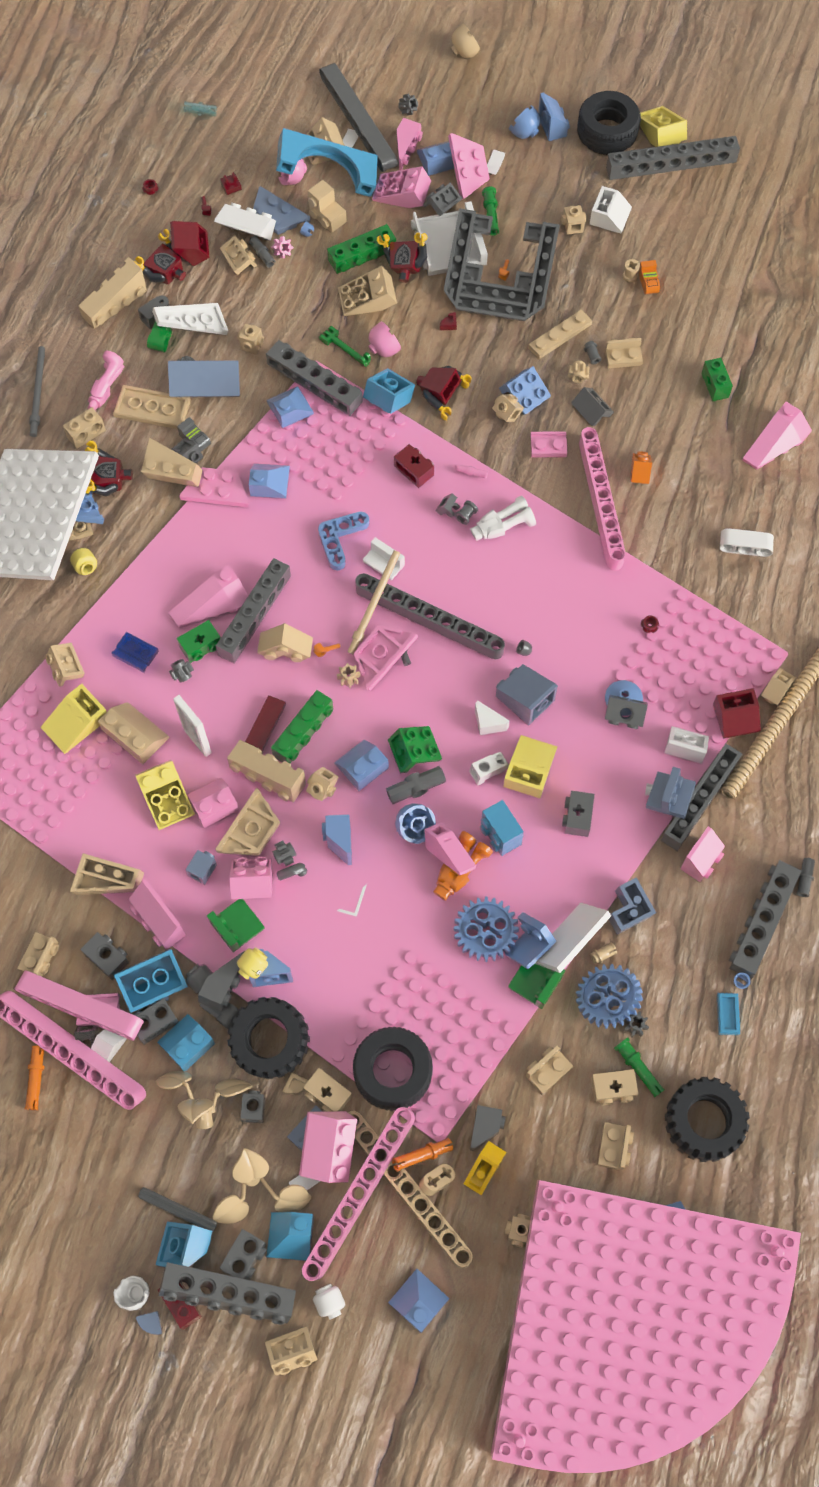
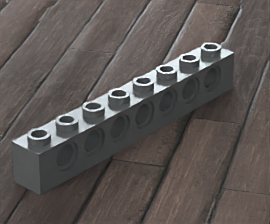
[606,136,740,180]

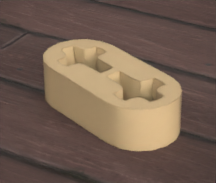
[419,1164,455,1196]

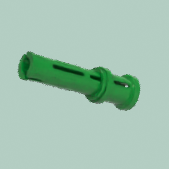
[482,186,499,236]
[614,1038,665,1098]

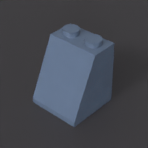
[496,664,558,726]

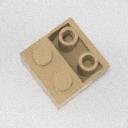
[306,117,345,165]

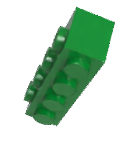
[327,224,396,274]
[271,690,334,764]

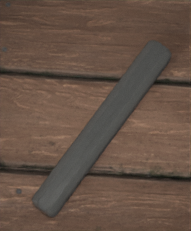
[138,1187,217,1233]

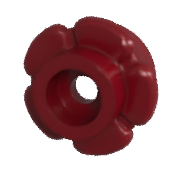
[142,179,159,195]
[641,615,659,633]

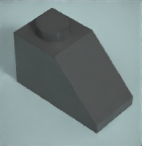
[470,1105,506,1151]

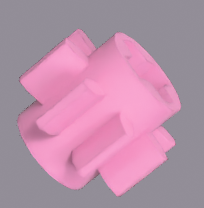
[271,236,293,258]

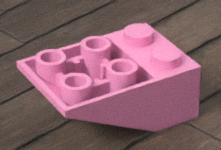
[372,166,431,208]

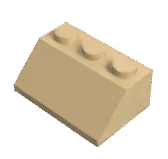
[98,702,169,764]

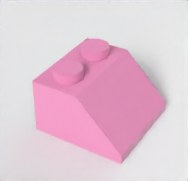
[187,777,239,828]
[681,826,725,882]

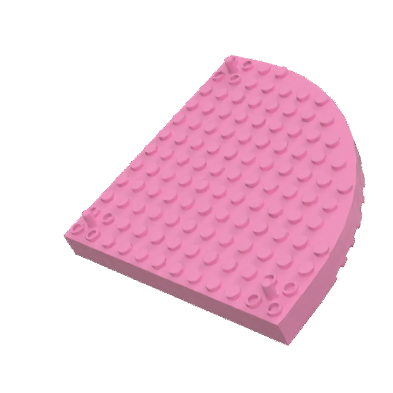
[491,1180,801,1473]

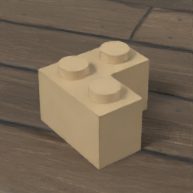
[308,180,347,233]
[257,623,313,662]

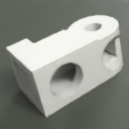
[469,752,509,786]

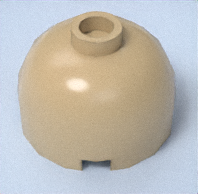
[451,24,480,59]

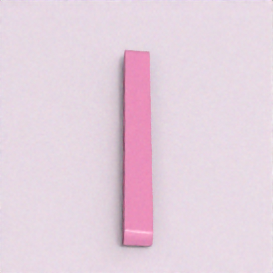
[579,427,626,570]
[0,991,146,1110]
[302,1107,415,1281]

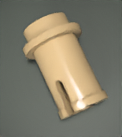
[590,942,617,964]

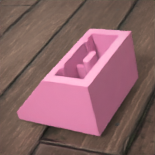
[229,857,272,899]

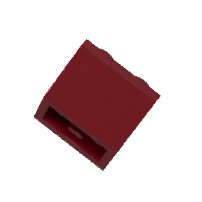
[170,221,210,266]
[713,688,761,739]

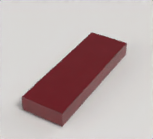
[245,695,286,752]

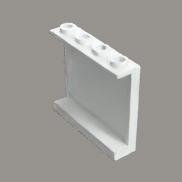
[411,201,488,276]

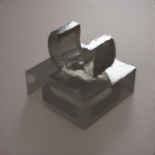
[74,1025,99,1047]

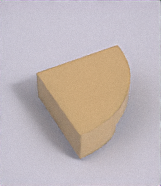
[282,1073,309,1095]

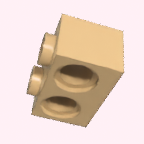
[63,407,106,449]

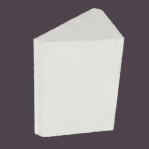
[664,726,709,764]

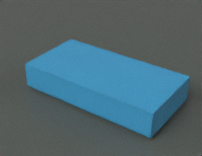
[717,993,740,1035]

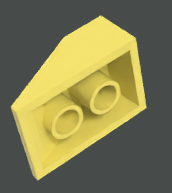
[640,106,687,147]

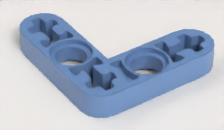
[318,511,369,571]

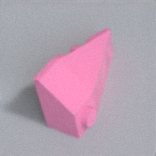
[742,402,812,469]
[168,565,248,628]

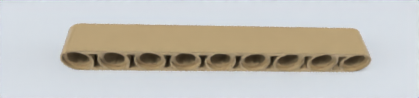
[348,1111,473,1269]

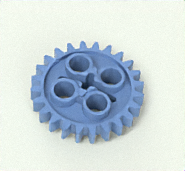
[454,896,519,962]
[576,964,643,1029]

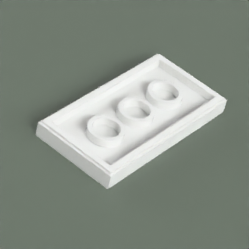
[173,695,212,757]
[535,903,611,973]

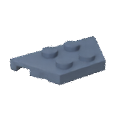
[253,186,310,235]

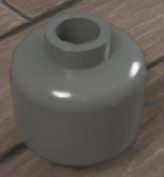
[186,964,213,994]

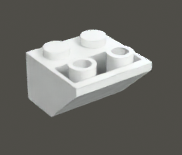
[590,186,632,234]

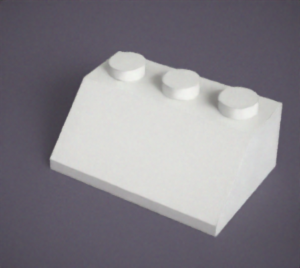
[214,202,276,241]

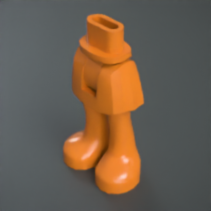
[433,831,493,901]

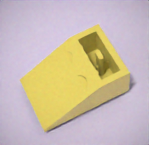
[41,684,107,754]
[503,735,558,798]
[135,760,195,830]

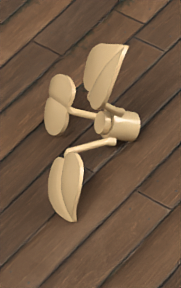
[156,1071,253,1129]
[212,1148,312,1224]

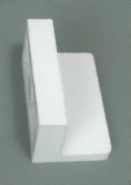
[363,537,405,580]

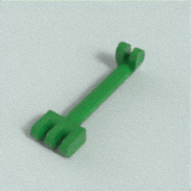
[319,326,371,367]

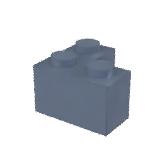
[608,878,656,935]

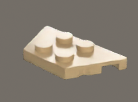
[215,788,280,856]

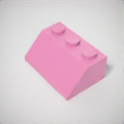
[129,879,186,950]
[299,1111,357,1183]

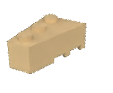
[141,438,202,487]
[70,854,144,895]

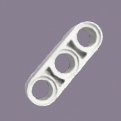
[720,529,774,557]

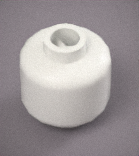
[313,1284,345,1320]

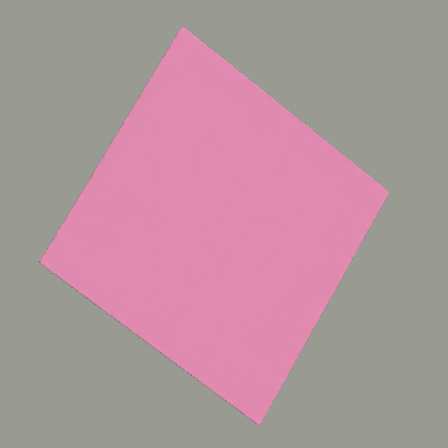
[0,361,788,1142]

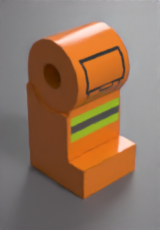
[638,260,660,294]

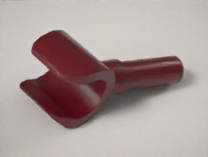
[201,196,212,216]

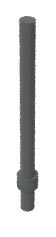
[29,346,45,437]

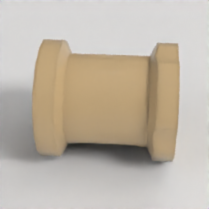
[623,259,640,282]

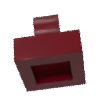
[220,172,242,195]

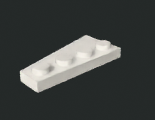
[152,303,228,335]

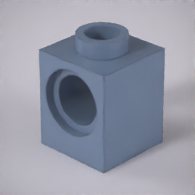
[185,850,217,885]

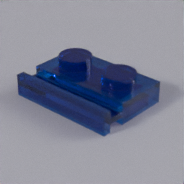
[112,632,159,673]

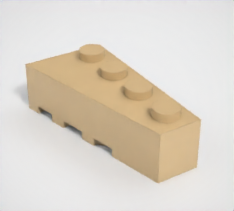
[78,257,147,329]
[227,740,306,803]

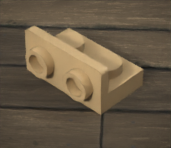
[220,236,257,275]
[605,338,643,368]
[46,643,85,687]
[17,932,59,977]
[526,1046,573,1095]
[597,1122,634,1171]
[265,1327,317,1375]

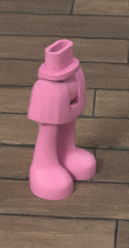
[88,351,124,411]

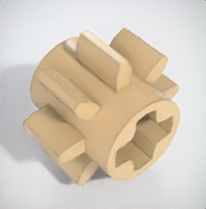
[568,361,590,383]
[337,663,360,688]

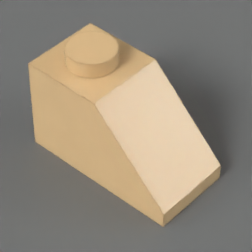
[761,668,796,705]

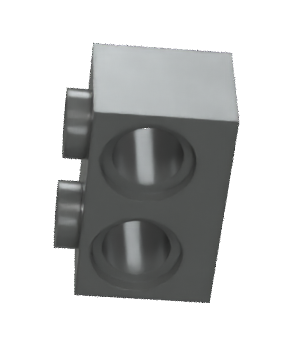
[133,998,178,1045]
[220,1229,267,1280]

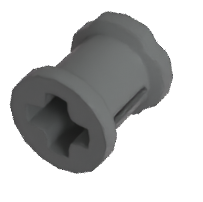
[455,500,478,525]

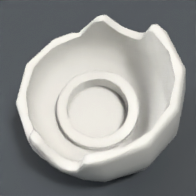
[113,1276,149,1311]

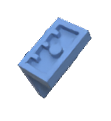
[499,366,551,415]
[505,912,556,969]

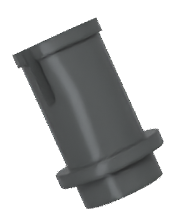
[584,341,602,364]

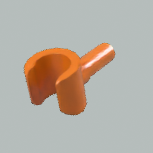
[498,259,510,281]
[313,643,340,657]

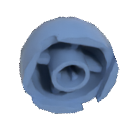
[509,105,541,139]
[395,803,436,844]

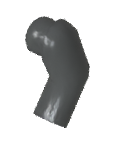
[277,863,307,881]

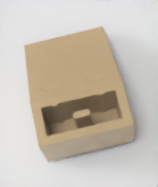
[338,266,397,316]

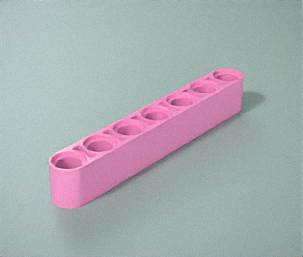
[14,970,144,1041]

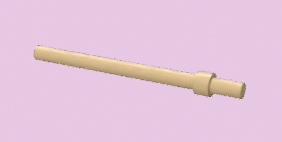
[347,550,400,655]

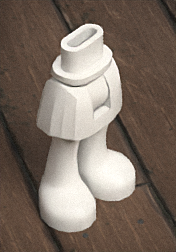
[470,496,536,541]

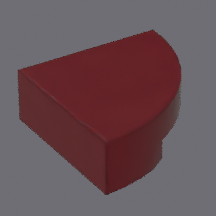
[440,312,457,330]

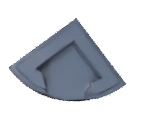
[136,1311,162,1335]

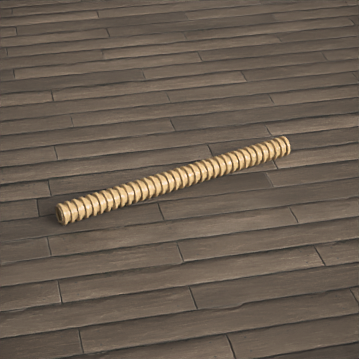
[721,647,819,799]

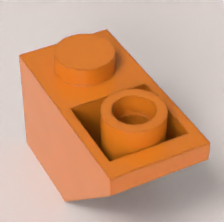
[631,451,652,484]

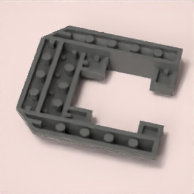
[444,208,560,321]

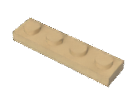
[528,310,592,359]

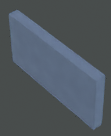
[168,361,240,397]

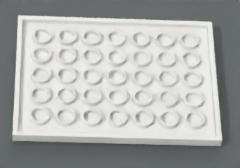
[0,449,99,580]

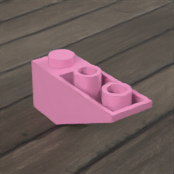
[397,118,423,170]
[424,822,476,875]

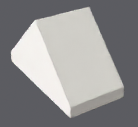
[475,701,509,735]
[91,1029,127,1062]

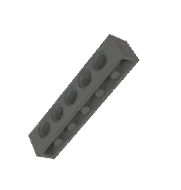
[266,340,363,416]
[216,558,291,664]
[661,744,742,852]
[729,860,802,979]
[158,1262,296,1325]

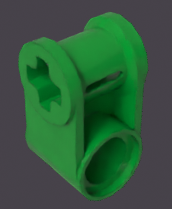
[147,321,172,352]

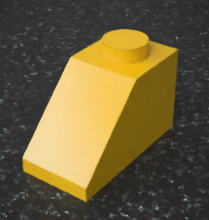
[463,1141,507,1195]

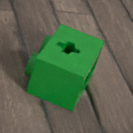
[701,357,733,401]
[176,620,221,663]

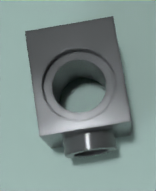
[241,1090,265,1123]

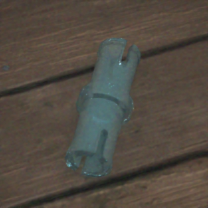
[184,101,217,116]

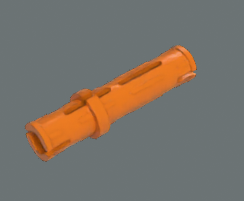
[24,1046,45,1111]
[392,1138,453,1172]

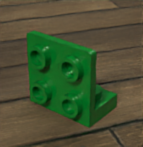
[388,726,442,773]
[207,899,265,953]
[508,964,565,1009]

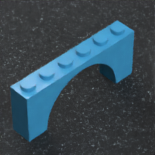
[276,128,378,197]

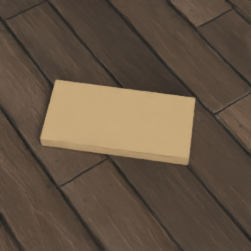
[113,385,191,429]

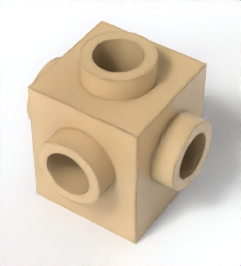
[561,205,586,235]
[238,324,264,354]
[492,394,524,422]
[306,767,339,801]
[505,1214,530,1248]

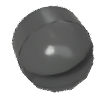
[516,640,532,656]

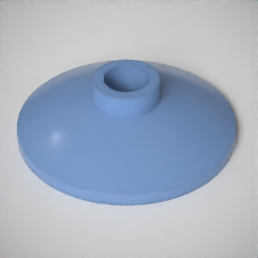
[605,680,643,716]

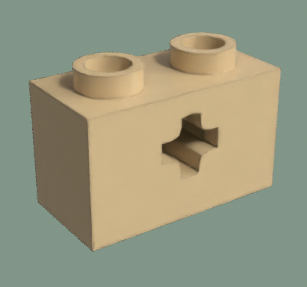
[303,1068,352,1112]
[591,1069,638,1106]

